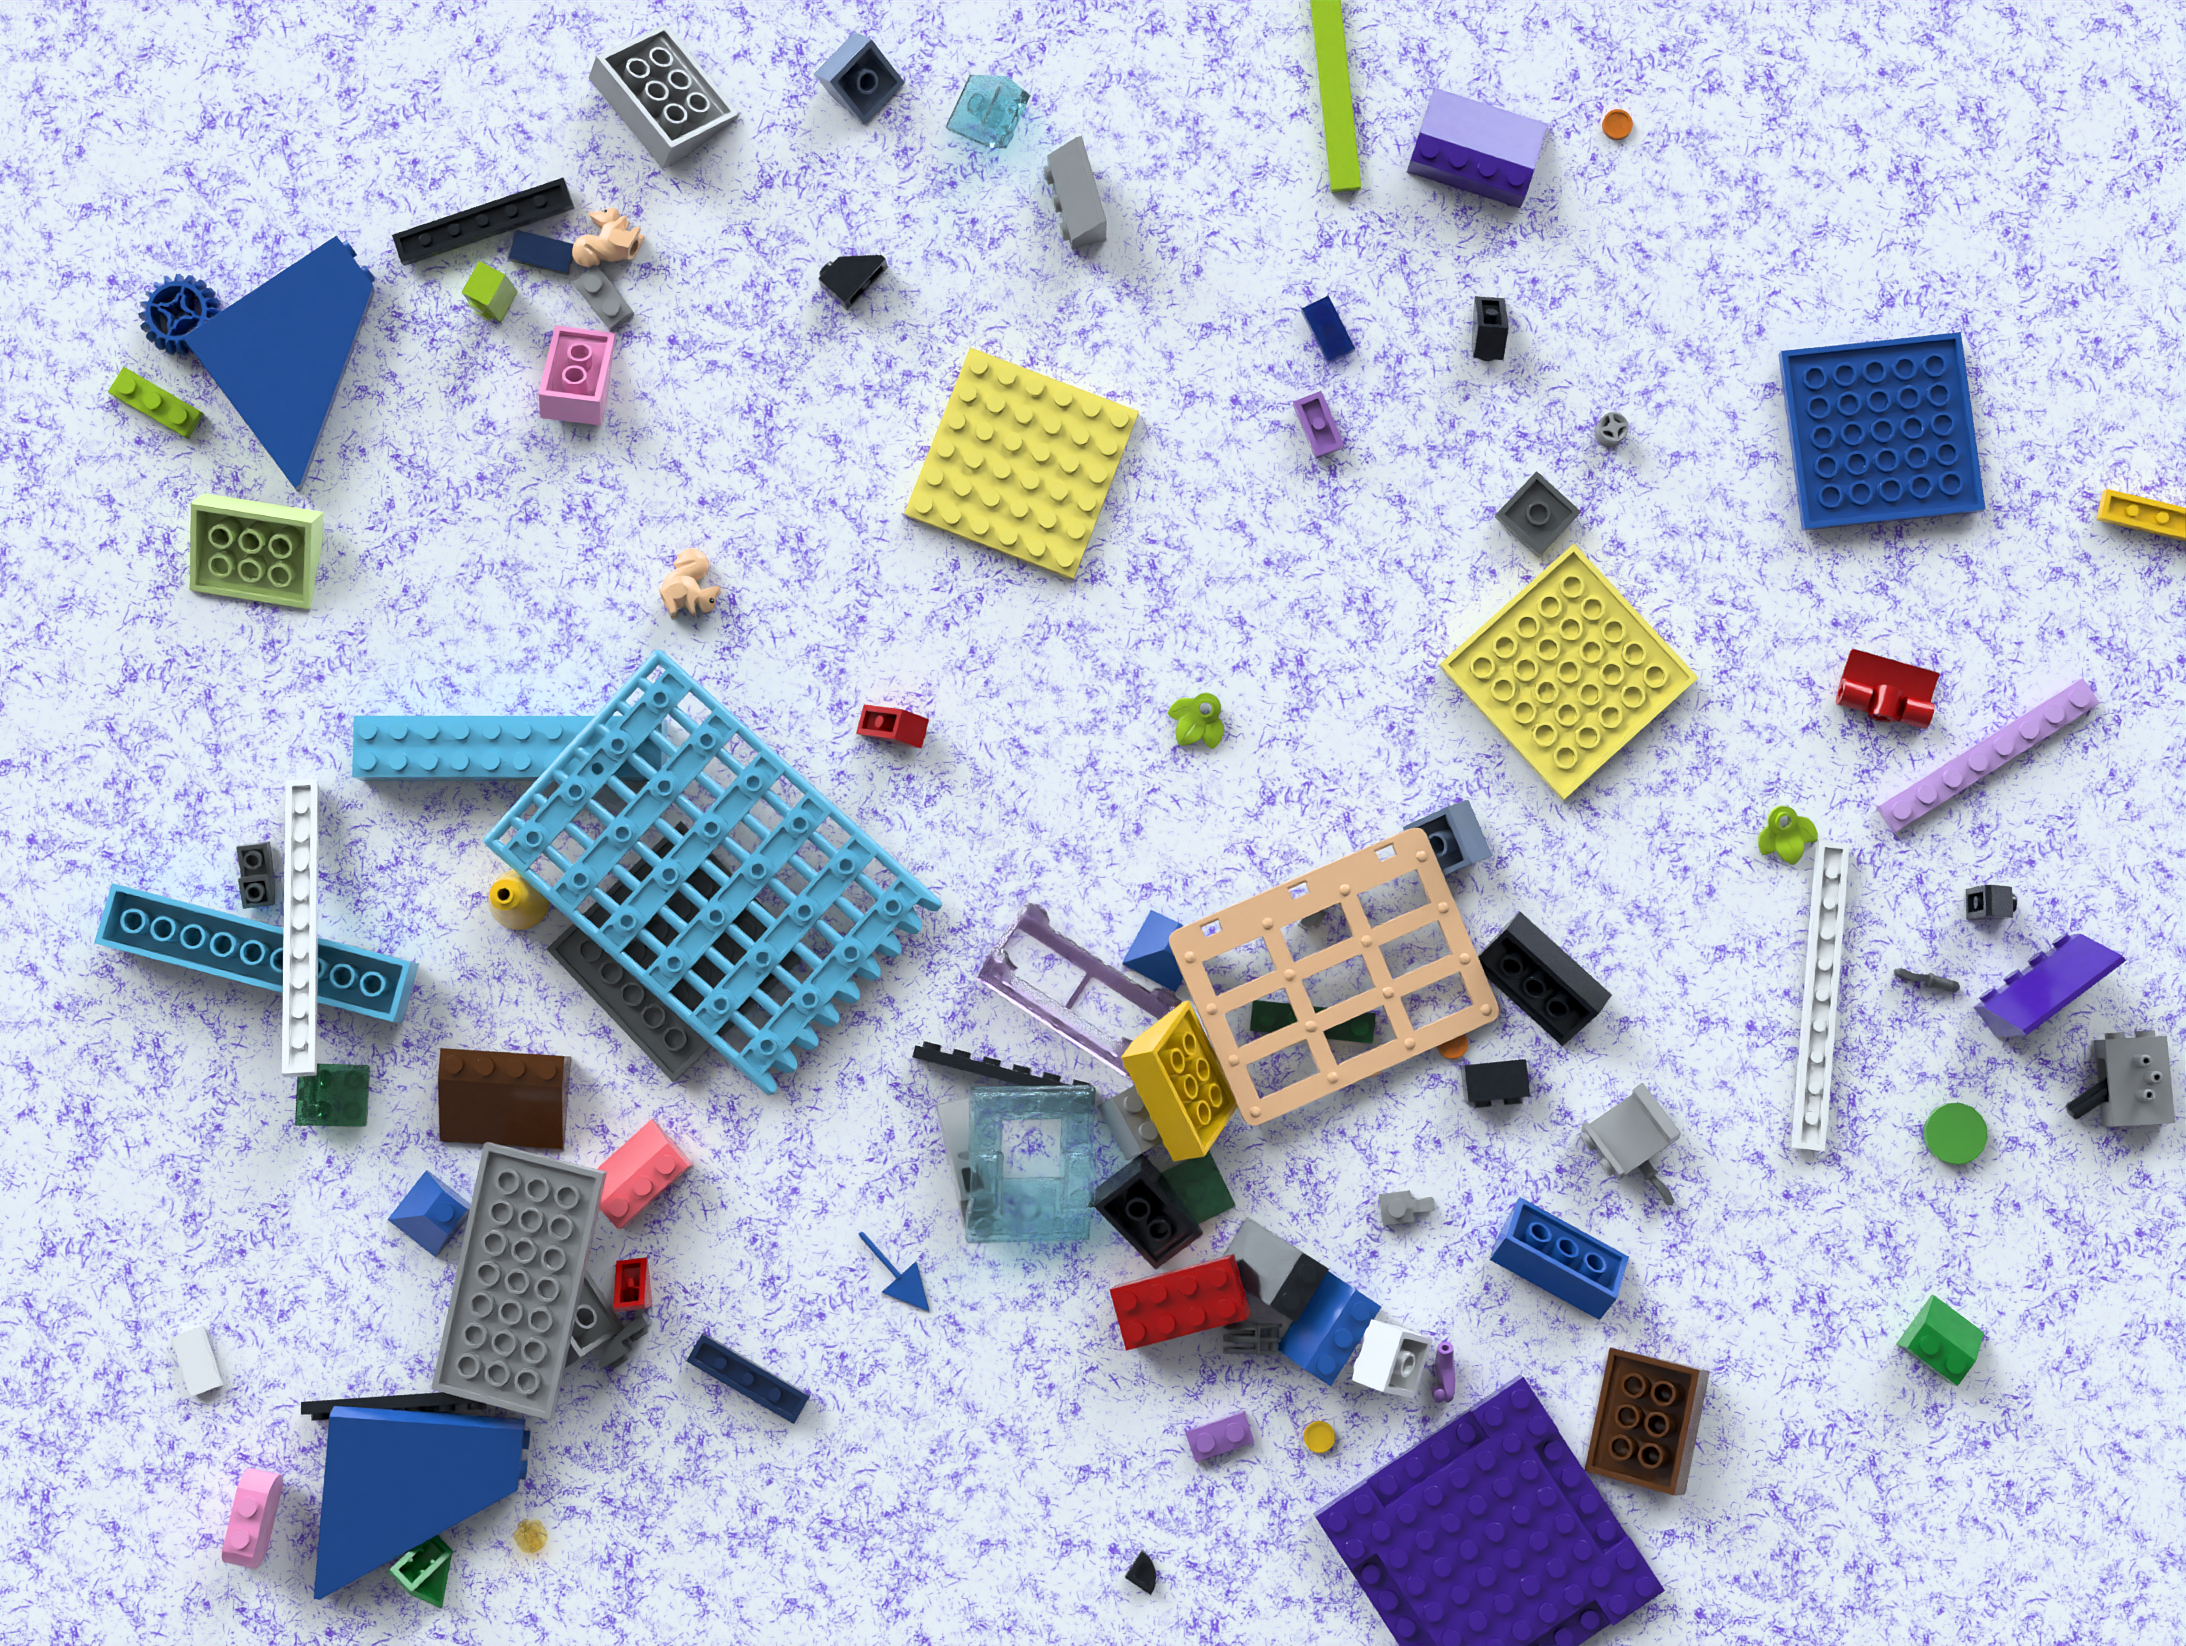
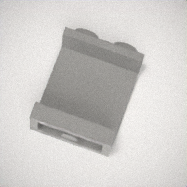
[1580,1083,1681,1181]

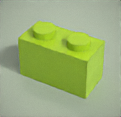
[461,261,518,323]

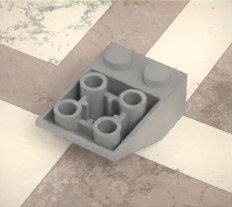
[1097,1085,1163,1160]

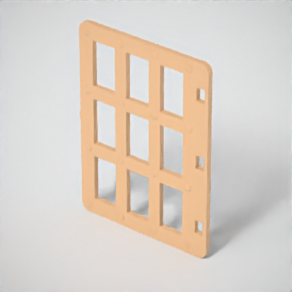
[1169,828,1499,1126]

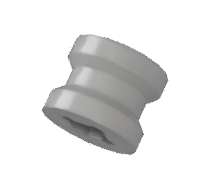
[1594,412,1629,447]

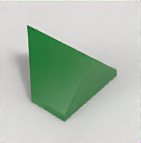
[388,1535,454,1609]

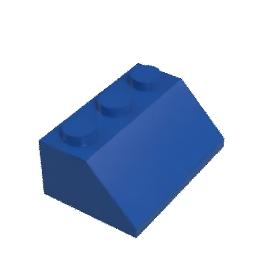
[1279,1271,1382,1387]

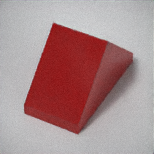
[613,1257,652,1312]

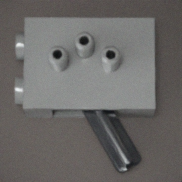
[2065,1030,2175,1127]

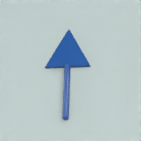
[859,1232,930,1312]

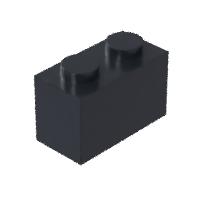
[1460,1059,1530,1108]

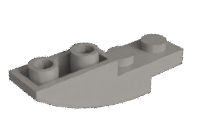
[936,1097,995,1229]

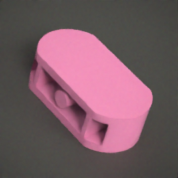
[222,1468,283,1569]

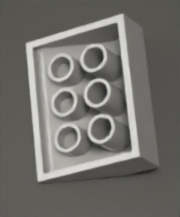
[588,24,739,169]

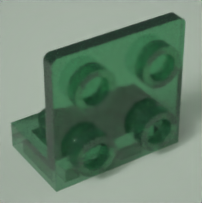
[295,1063,370,1127]

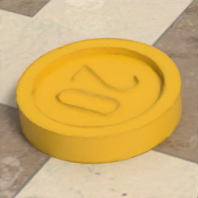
[1303,1421,1335,1453]

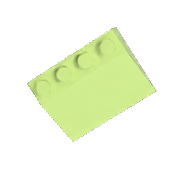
[189,493,324,609]

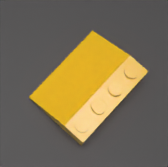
[1121,1001,1238,1161]

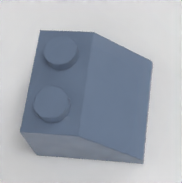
[814,32,905,125]
[1403,800,1492,876]

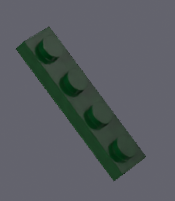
[1249,1000,1376,1044]

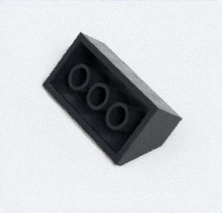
[1478,912,1612,1047]

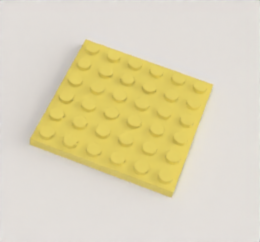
[904,347,1139,580]
[1438,544,1698,801]

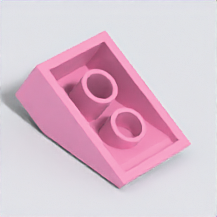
[538,325,615,426]

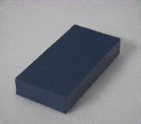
[508,230,574,275]

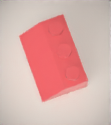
[597,1119,694,1230]

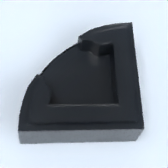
[1125,1550,1156,1595]

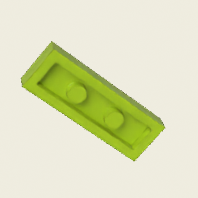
[108,366,204,439]

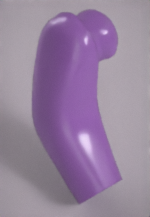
[1431,1342,1455,1403]

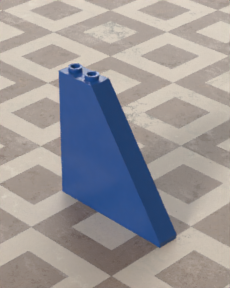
[183,235,375,492]
[314,1406,531,1600]

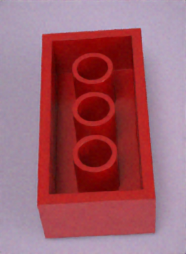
[1109,1254,1251,1351]

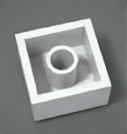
[1352,1319,1433,1399]

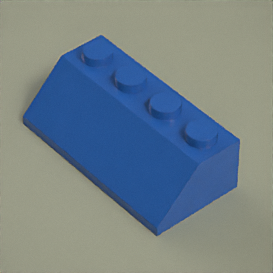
[1489,1197,1629,1320]

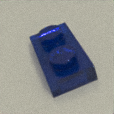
[1301,295,1355,364]

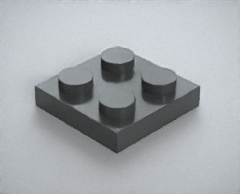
[1494,471,1581,558]

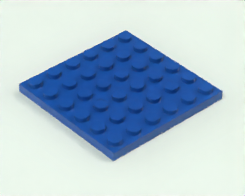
[1778,332,1986,531]

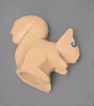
[572,208,645,268]
[659,548,721,620]

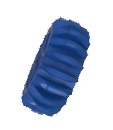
[138,273,222,357]

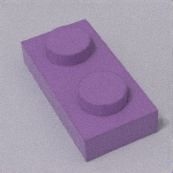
[1293,391,1344,459]
[1185,1411,1255,1462]

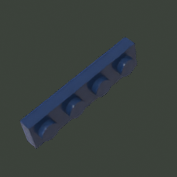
[686,1333,811,1424]

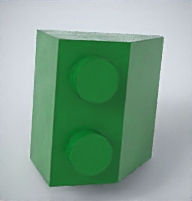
[1896,1294,1984,1386]

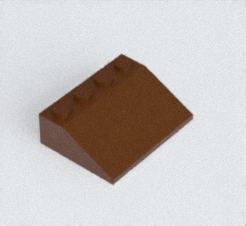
[438,1048,572,1149]
[1585,1347,1710,1496]

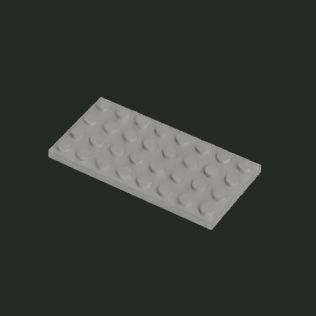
[431,1142,607,1420]

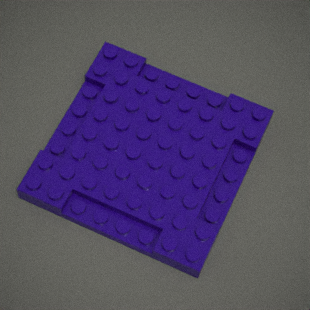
[1313,1374,1665,1646]

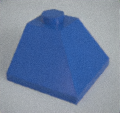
[1122,910,1185,993]
[387,1170,471,1258]

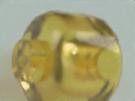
[513,1519,548,1553]

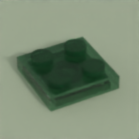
[1161,1151,1236,1224]

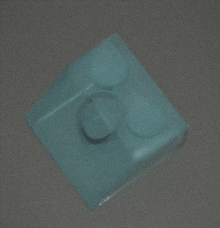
[945,75,1031,149]

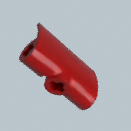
[1836,649,1940,729]

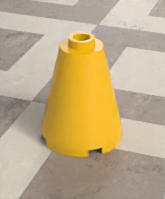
[488,870,550,930]

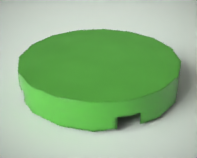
[1923,1103,1988,1164]

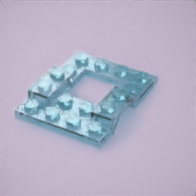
[965,1085,1096,1243]

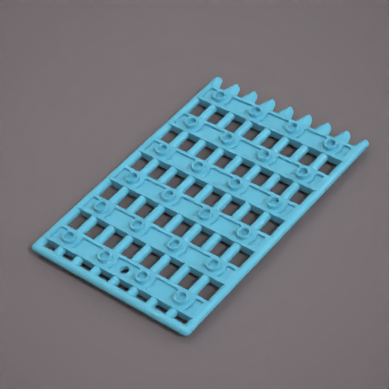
[484,649,942,1095]

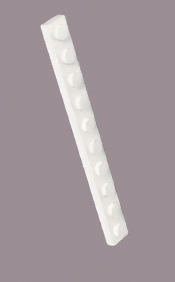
[282,779,319,1078]
[1791,841,1850,1151]

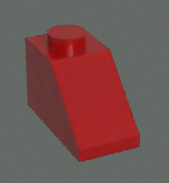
[856,704,929,749]

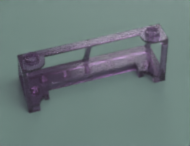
[977,900,1182,1080]

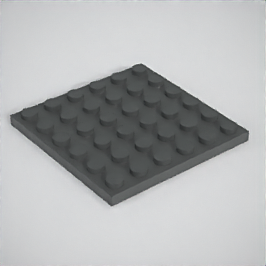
[547,821,802,1083]

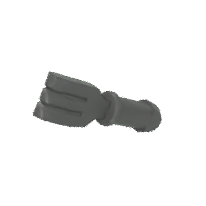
[1893,968,1960,993]
[1639,1160,1674,1206]

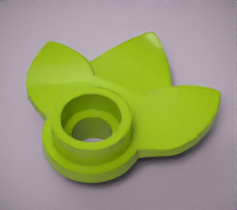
[1167,692,1224,749]
[1758,805,1818,865]

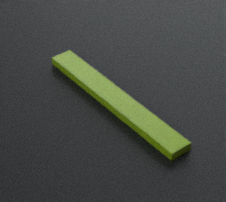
[1310,0,1361,193]

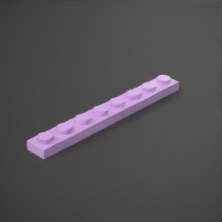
[1876,678,2100,833]

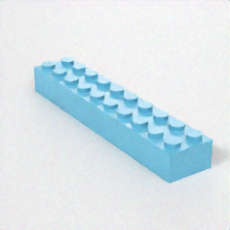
[352,716,667,781]
[94,883,420,1023]

